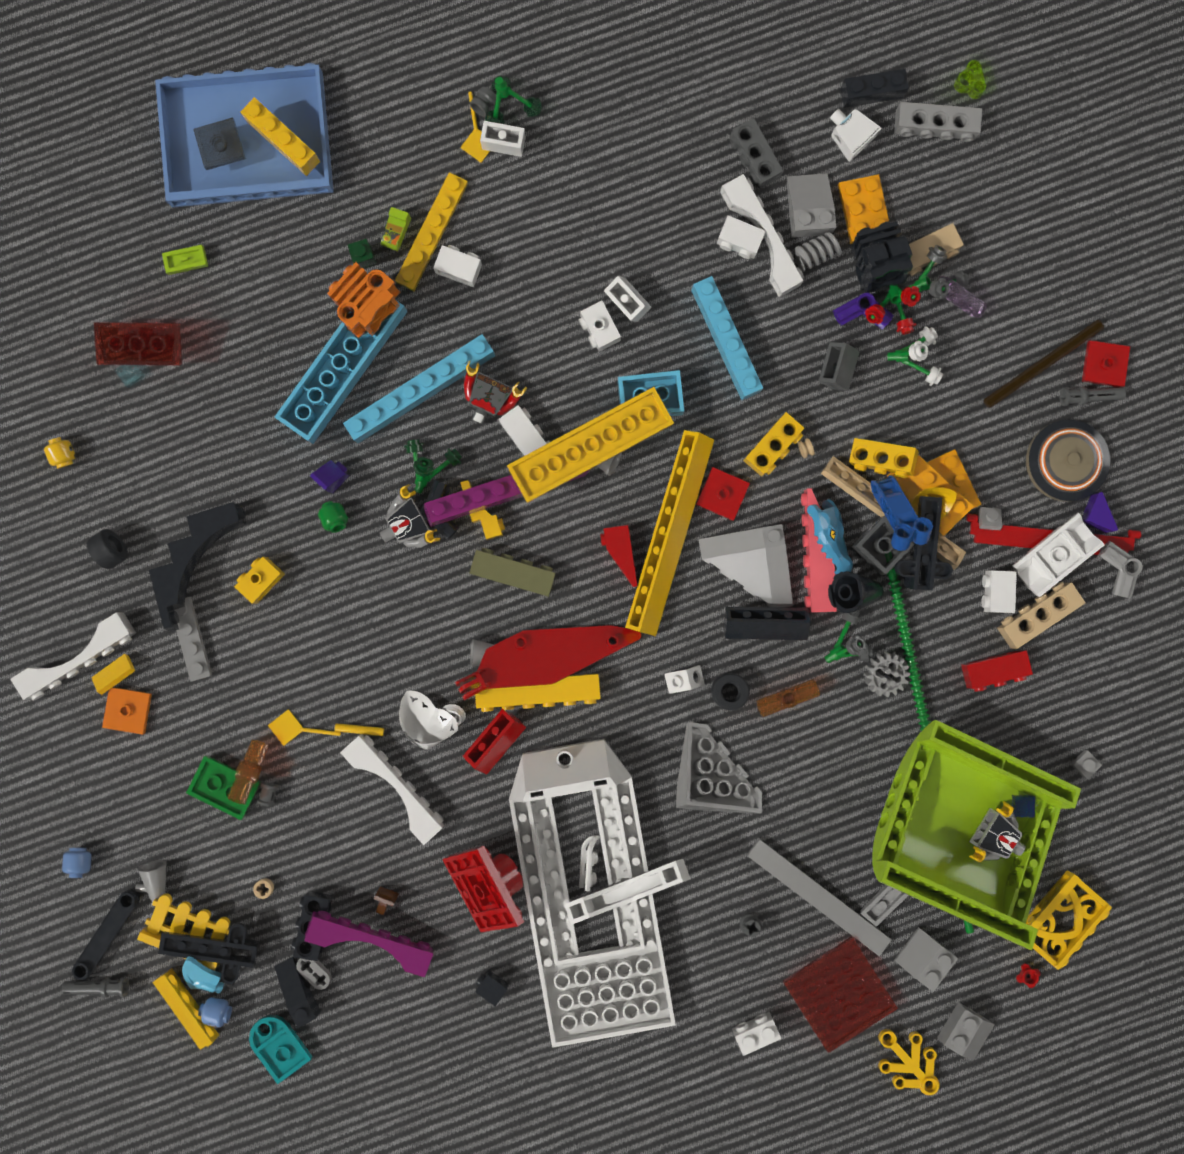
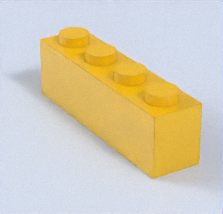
[240,97,320,176]

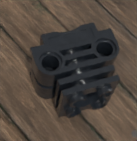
[851,221,913,293]

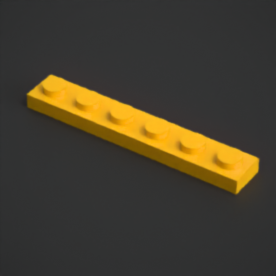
[395,172,468,291]

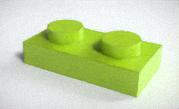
[162,245,208,275]

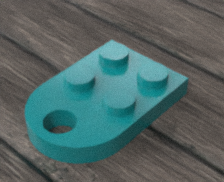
[249,1015,313,1084]

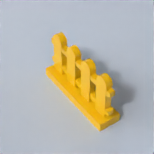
[137,893,230,971]

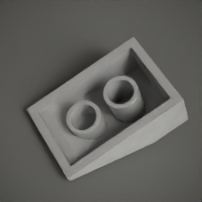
[786,173,836,238]

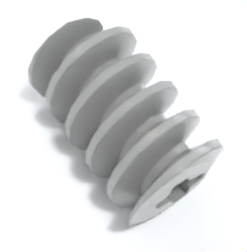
[794,232,841,272]

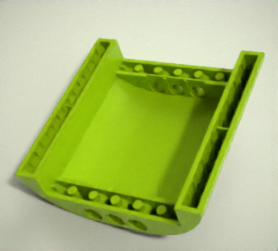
[872,720,1081,950]

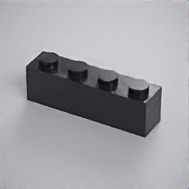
[724,607,811,640]

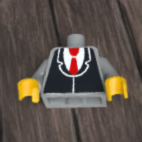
[380,484,440,548]
[969,801,1025,862]

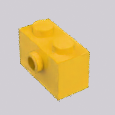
[234,557,285,604]

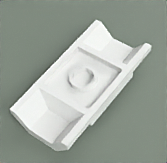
[1012,513,1105,597]

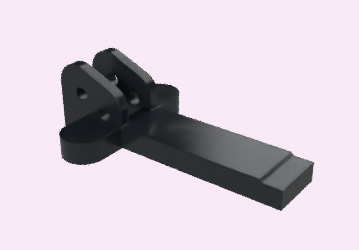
[894,496,953,591]
[158,923,260,984]

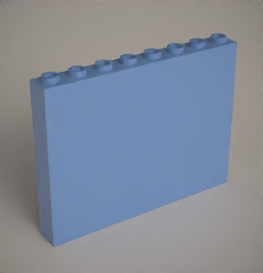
[155,63,333,207]

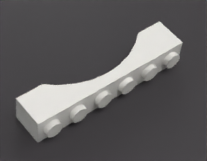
[720,174,804,297]
[10,612,136,701]
[340,734,444,845]
[564,859,691,925]

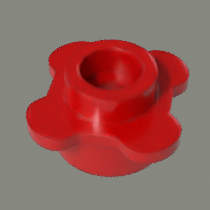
[1016,963,1041,988]

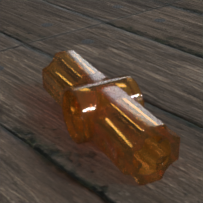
[756,679,820,718]
[228,740,269,805]

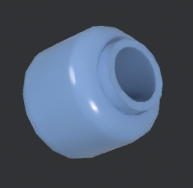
[62,848,91,878]
[198,997,232,1028]

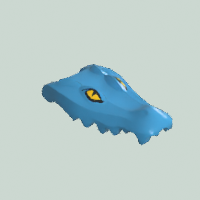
[807,499,853,574]

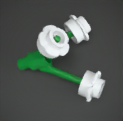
[887,326,943,386]

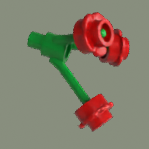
[865,285,921,335]

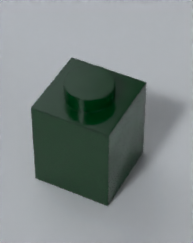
[347,238,377,269]

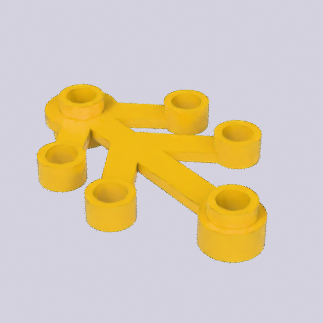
[878,1029,940,1095]

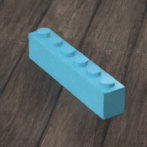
[691,276,763,400]

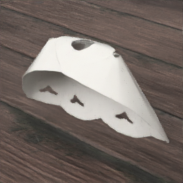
[399,691,458,750]

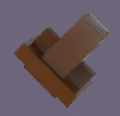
[374,886,399,915]

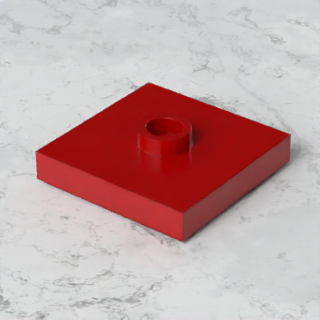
[1082,340,1130,387]
[696,467,750,521]

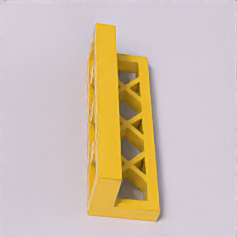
[152,968,219,1050]

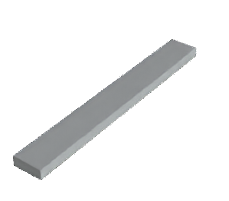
[747,839,892,956]

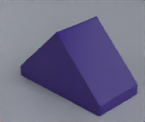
[1082,492,1118,533]

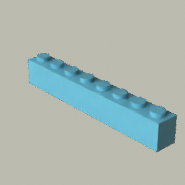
[343,334,495,443]

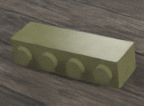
[469,548,556,597]

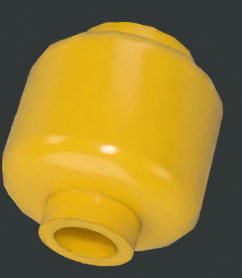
[44,437,76,469]

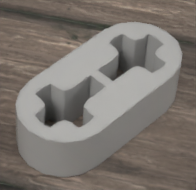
[296,958,332,990]

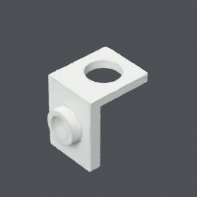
[665,665,705,694]

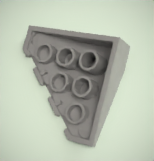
[698,524,793,608]
[676,722,762,814]

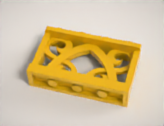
[1026,870,1112,970]

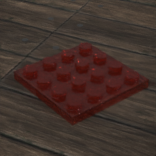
[782,936,898,1054]

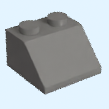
[894,927,958,992]
[938,1002,995,1060]

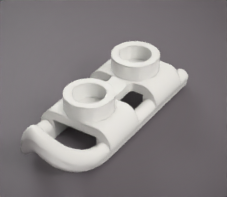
[579,835,600,891]

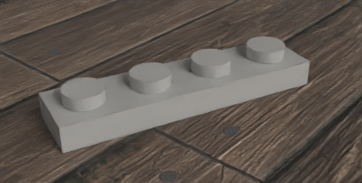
[174,597,213,682]

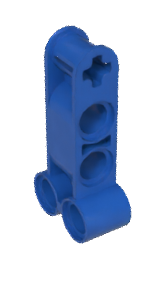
[871,475,933,551]

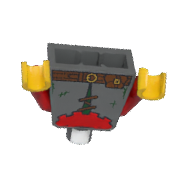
[464,361,527,425]

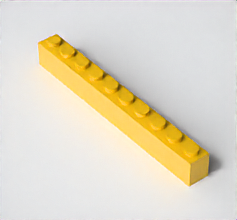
[625,430,714,637]

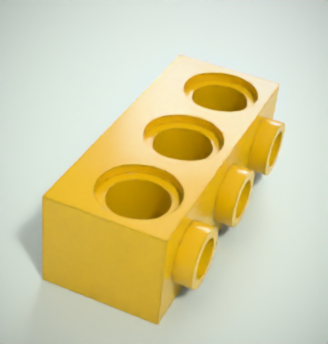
[743,412,804,477]
[849,438,919,478]

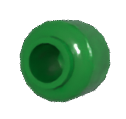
[318,501,348,533]

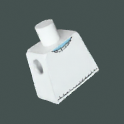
[830,109,882,162]

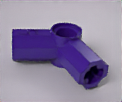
[833,293,894,330]

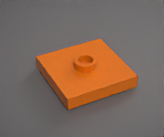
[102,687,152,735]

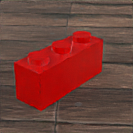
[961,650,1033,692]
[462,709,526,775]

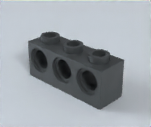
[730,118,783,189]

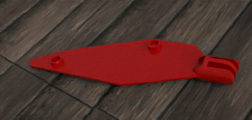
[455,625,641,700]

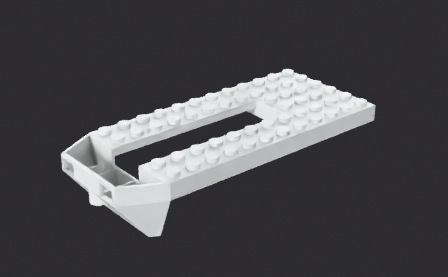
[509,739,676,1048]

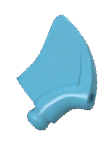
[182,956,224,993]

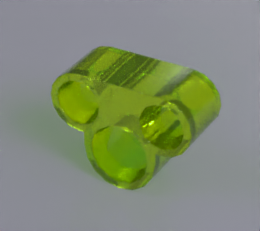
[954,60,986,99]

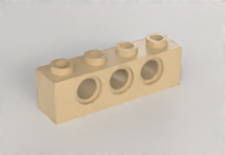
[997,581,1085,649]

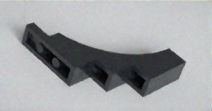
[149,502,246,632]

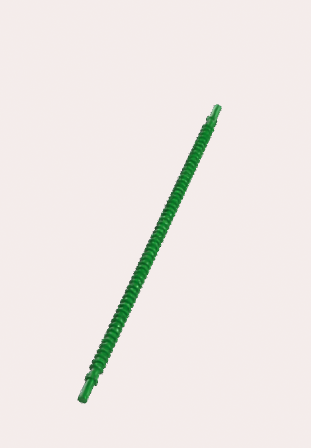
[884,549,974,934]

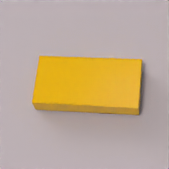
[91,654,135,695]

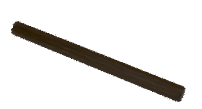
[983,320,1104,408]

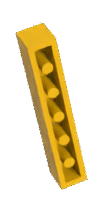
[475,673,600,712]

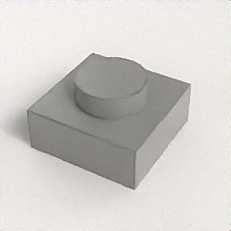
[978,507,1002,530]
[1071,750,1102,779]

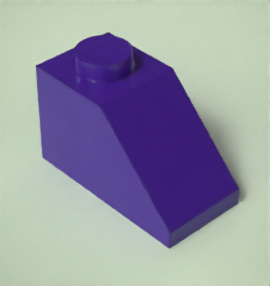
[310,460,349,494]

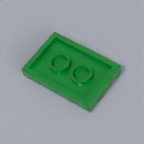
[186,755,261,820]

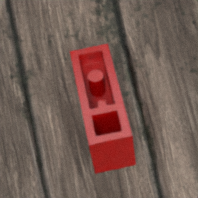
[600,525,637,587]

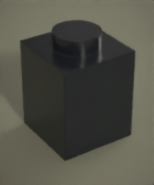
[475,970,509,1007]

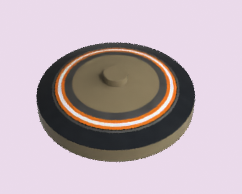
[1026,419,1110,502]

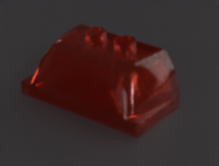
[94,321,182,366]

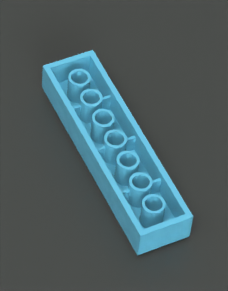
[275,300,408,444]

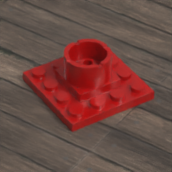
[442,845,524,932]

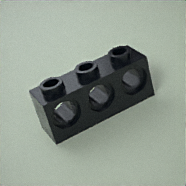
[291,891,333,961]

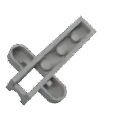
[860,885,909,927]

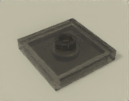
[193,117,246,171]

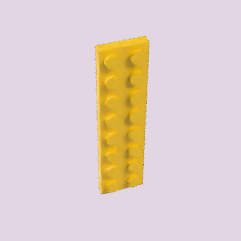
[507,387,674,503]

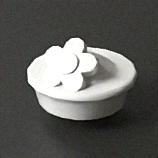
[441,704,466,727]

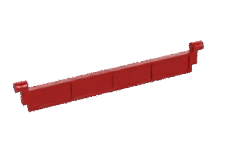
[966,513,1141,555]

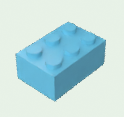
[617,370,684,416]

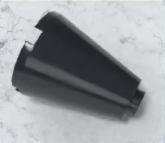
[828,571,883,613]

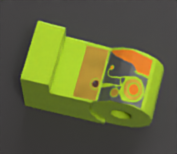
[381,207,411,251]

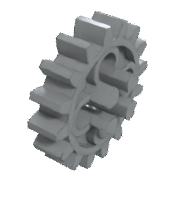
[864,652,910,697]

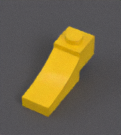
[460,480,505,540]

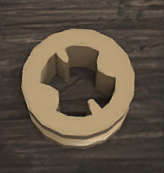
[798,438,814,459]
[253,878,274,899]

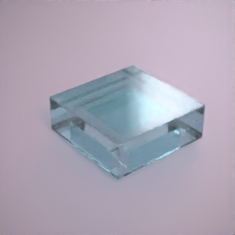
[115,359,145,388]

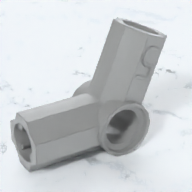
[1098,541,1143,598]

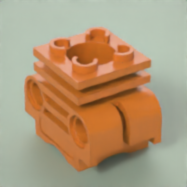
[327,262,401,338]

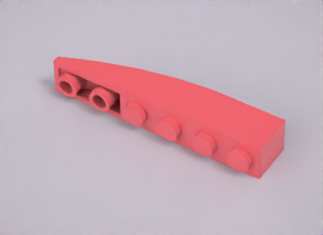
[801,488,837,612]

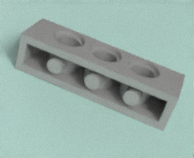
[894,102,982,142]

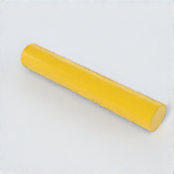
[335,723,384,736]

